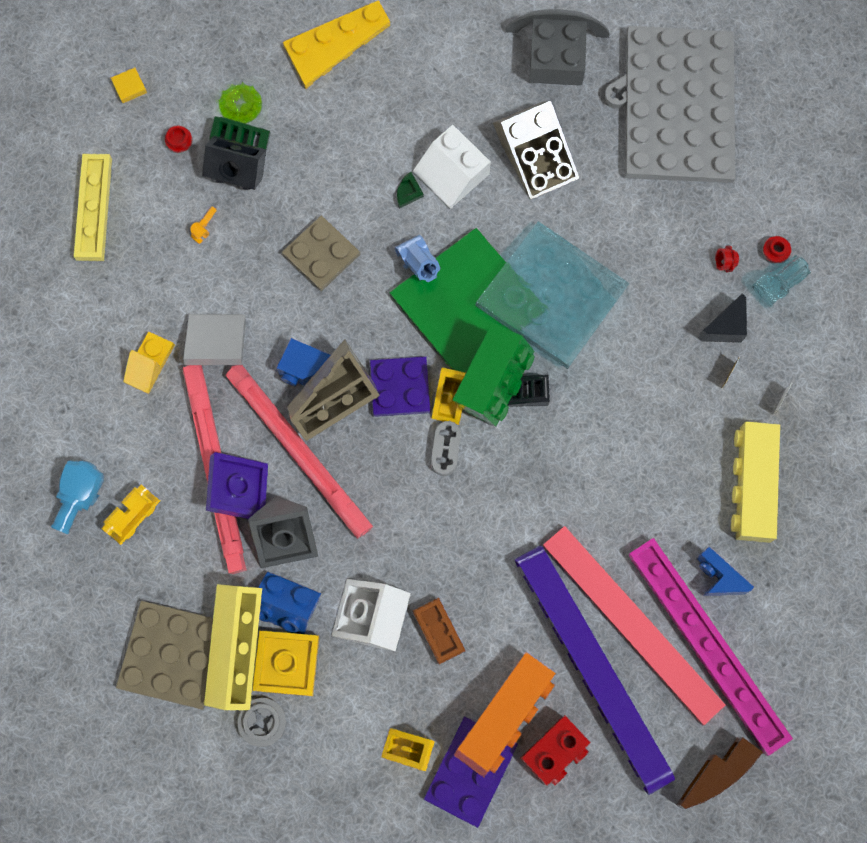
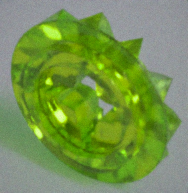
[219,82,262,124]

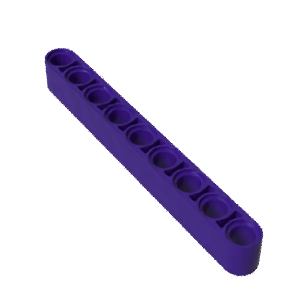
[514,545,675,795]

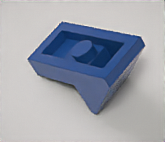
[697,547,754,596]

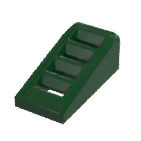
[209,116,270,149]

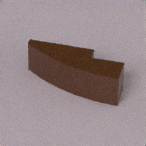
[676,737,763,809]

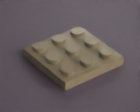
[116,601,213,710]

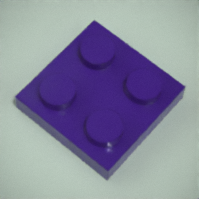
[370,357,430,417]
[206,452,268,519]

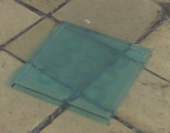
[475,221,630,369]

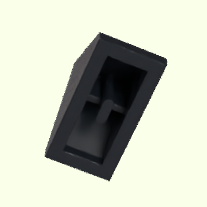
[698,293,747,343]

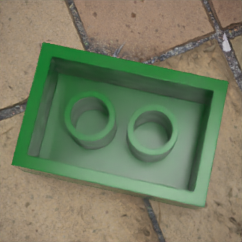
[453,322,535,427]

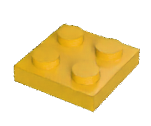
[252,630,319,697]

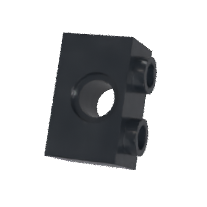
[202,136,267,190]

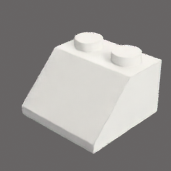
[413,125,491,209]
[331,579,410,651]

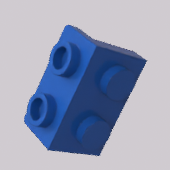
[258,571,321,634]

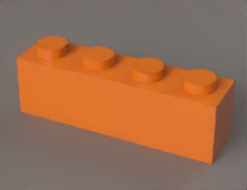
[454,652,556,777]

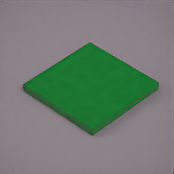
[389,228,546,373]

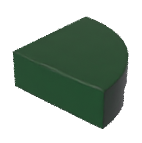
[397,172,424,208]

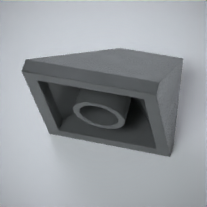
[249,496,318,568]

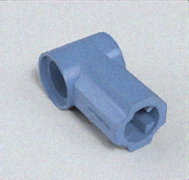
[395,235,440,282]

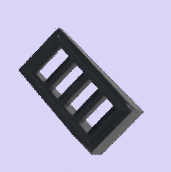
[508,375,550,407]

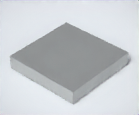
[184,314,246,365]

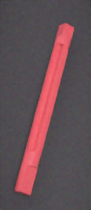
[182,365,247,574]
[225,365,373,539]

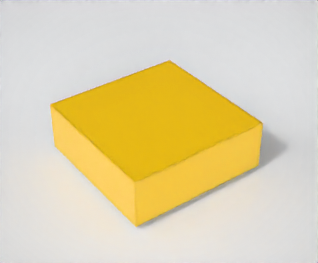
[111,67,147,103]

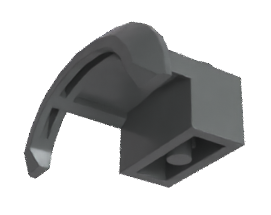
[505,9,609,86]

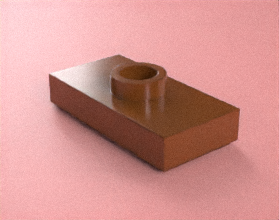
[413,598,466,665]

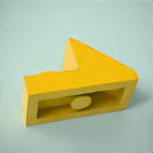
[123,331,175,394]

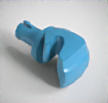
[51,460,104,534]

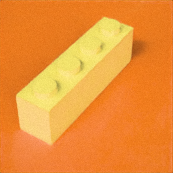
[731,422,780,543]
[204,584,262,710]

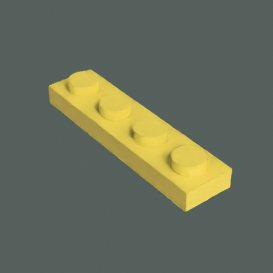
[74,154,112,261]

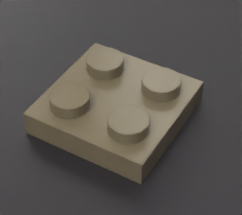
[282,215,361,291]

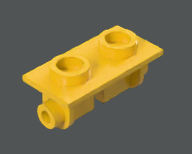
[101,484,160,545]

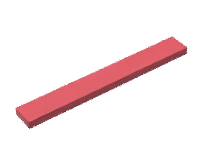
[543,526,726,725]

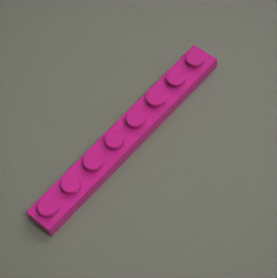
[628,538,793,756]

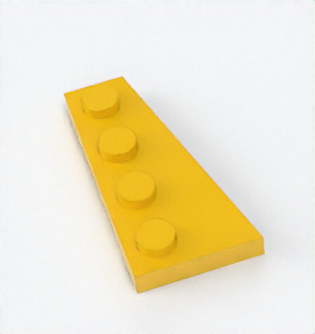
[283,0,390,89]

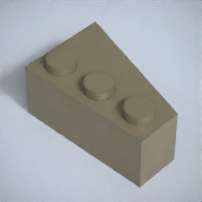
[287,339,380,441]

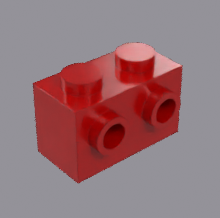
[520,715,591,786]

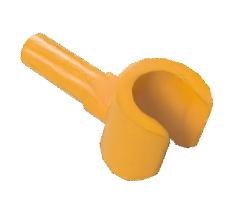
[190,207,217,244]

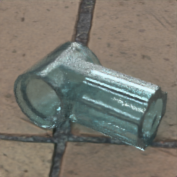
[752,255,811,308]

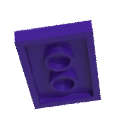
[423,716,518,828]

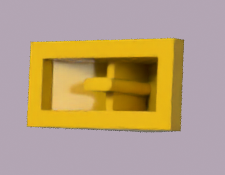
[431,368,466,425]
[381,728,435,772]

